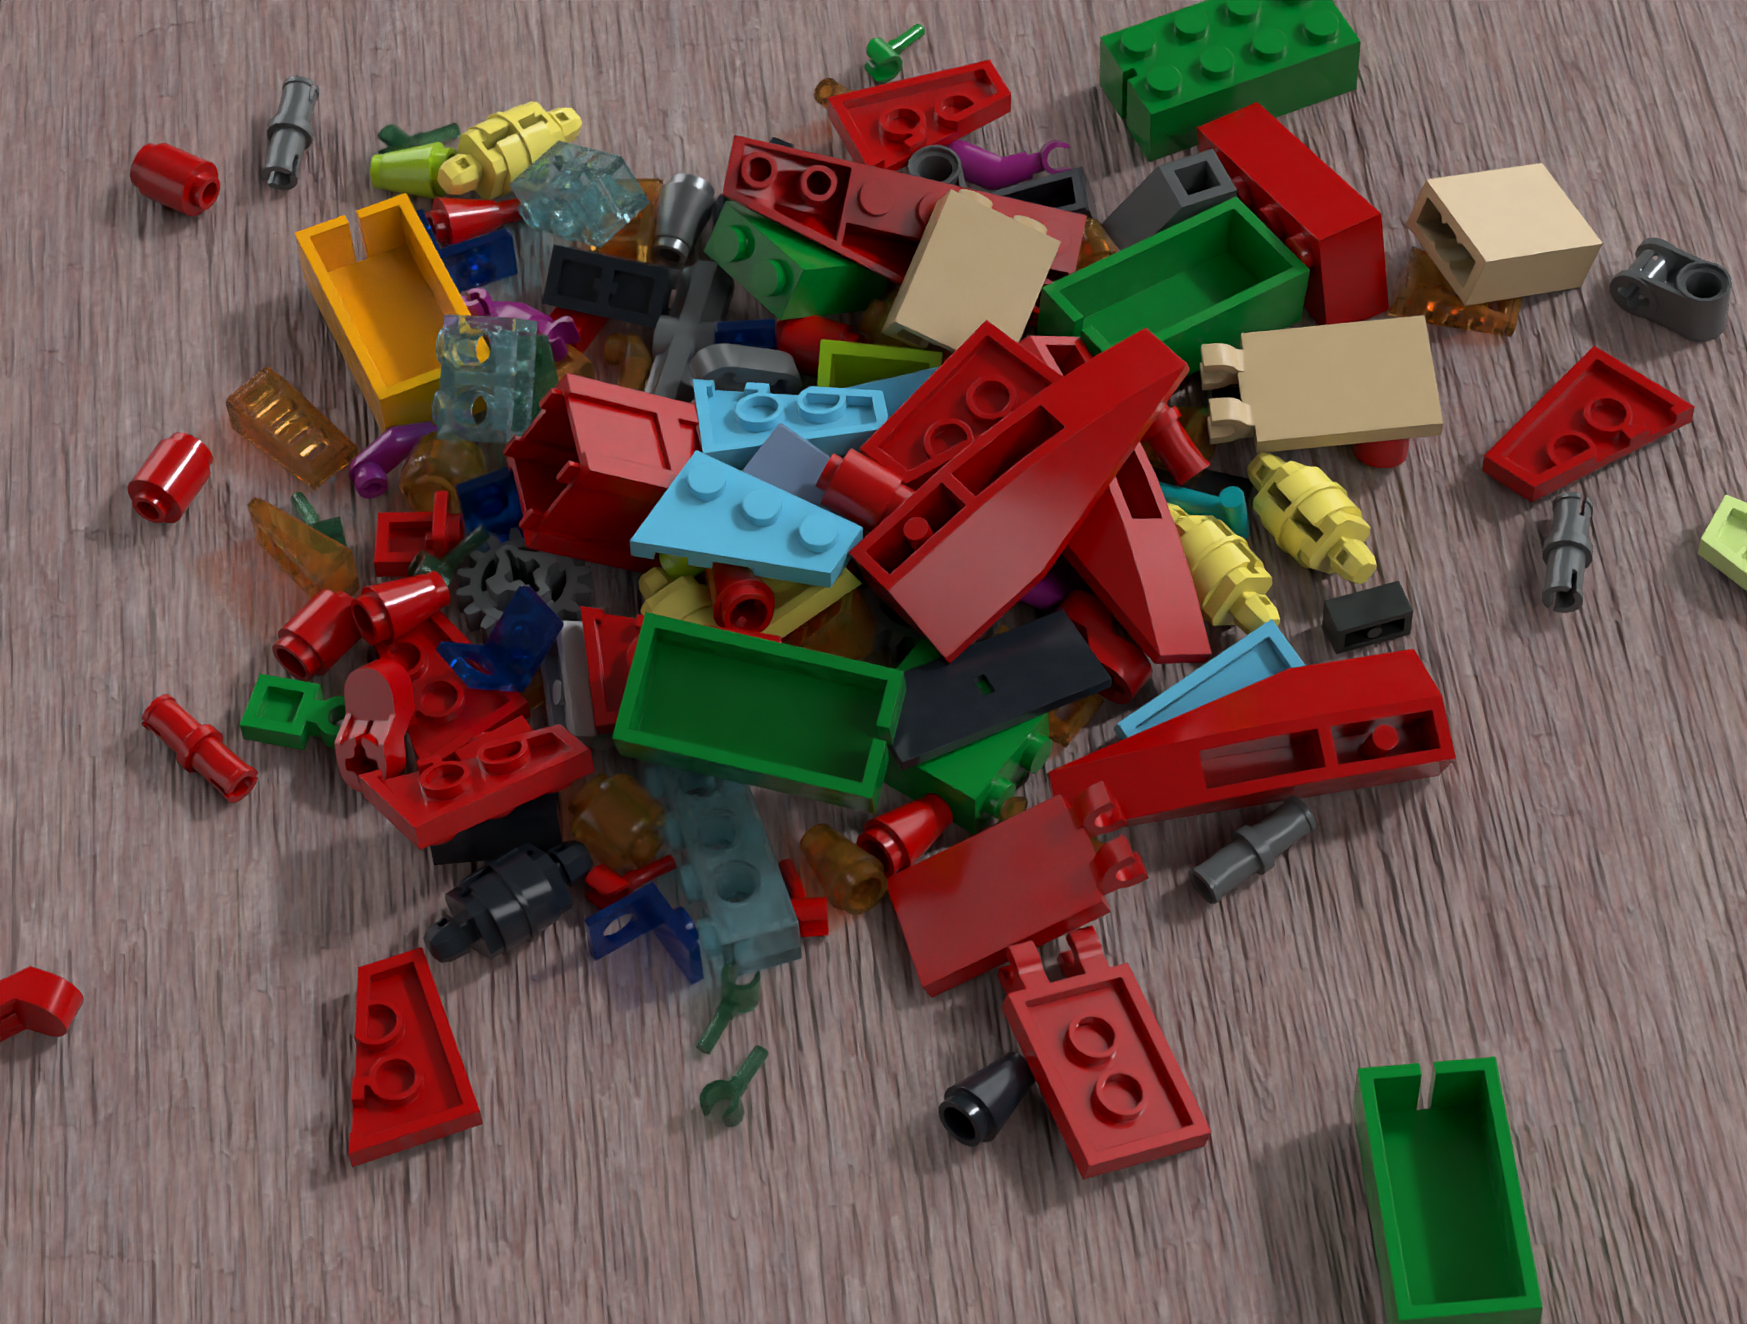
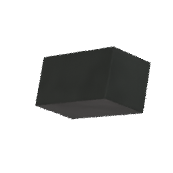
[1322,581,1413,654]

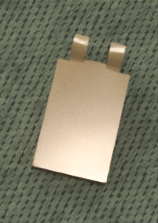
[1199,315,1443,453]

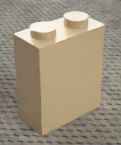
[1406,163,1603,306]
[881,189,1061,362]

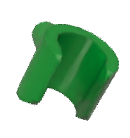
[864,23,925,84]

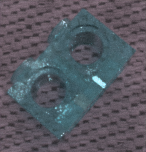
[509,140,650,247]
[432,314,537,444]

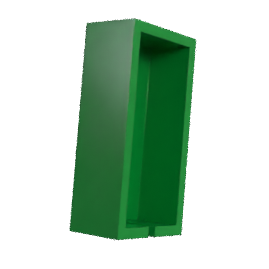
[1099,0,1361,162]
[1036,197,1310,377]
[612,612,906,814]
[1352,1057,1543,1324]

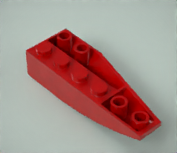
[721,135,1087,329]
[848,328,1190,664]
[1018,336,1211,664]
[1047,649,1456,827]

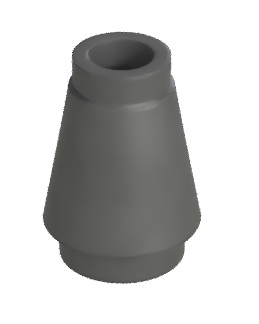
[652,173,715,265]

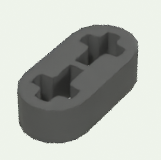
[689,343,802,395]

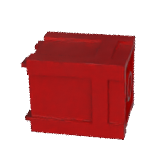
[502,373,702,574]

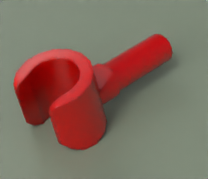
[585,854,677,914]
[778,858,829,938]

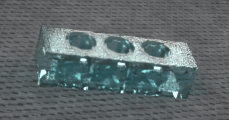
[642,761,802,980]

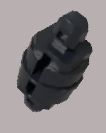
[423,840,594,963]

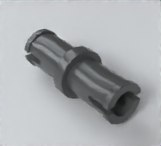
[261,76,320,190]
[1542,492,1593,613]
[1189,795,1317,905]

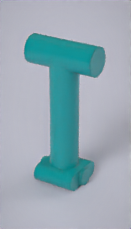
[1158,481,1250,539]

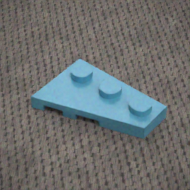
[693,379,889,470]
[630,450,863,588]
[1113,619,1306,740]

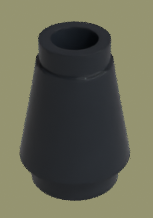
[938,1052,1036,1147]

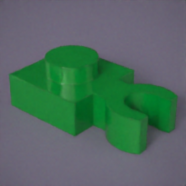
[240,673,346,750]

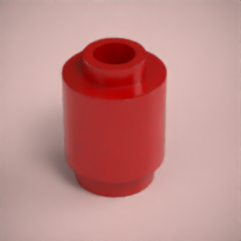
[130,143,220,217]
[771,315,865,378]
[127,432,213,523]
[815,448,915,532]
[272,589,362,682]

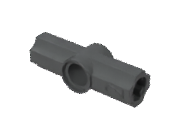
[644,260,735,403]

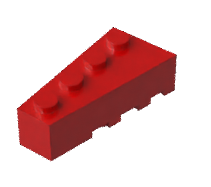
[1197,102,1389,326]

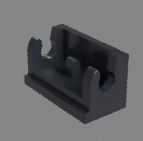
[542,245,683,328]
[430,791,564,865]

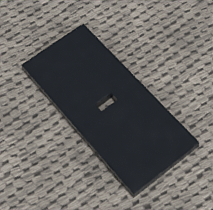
[887,609,1112,771]

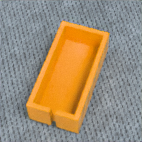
[294,193,502,433]

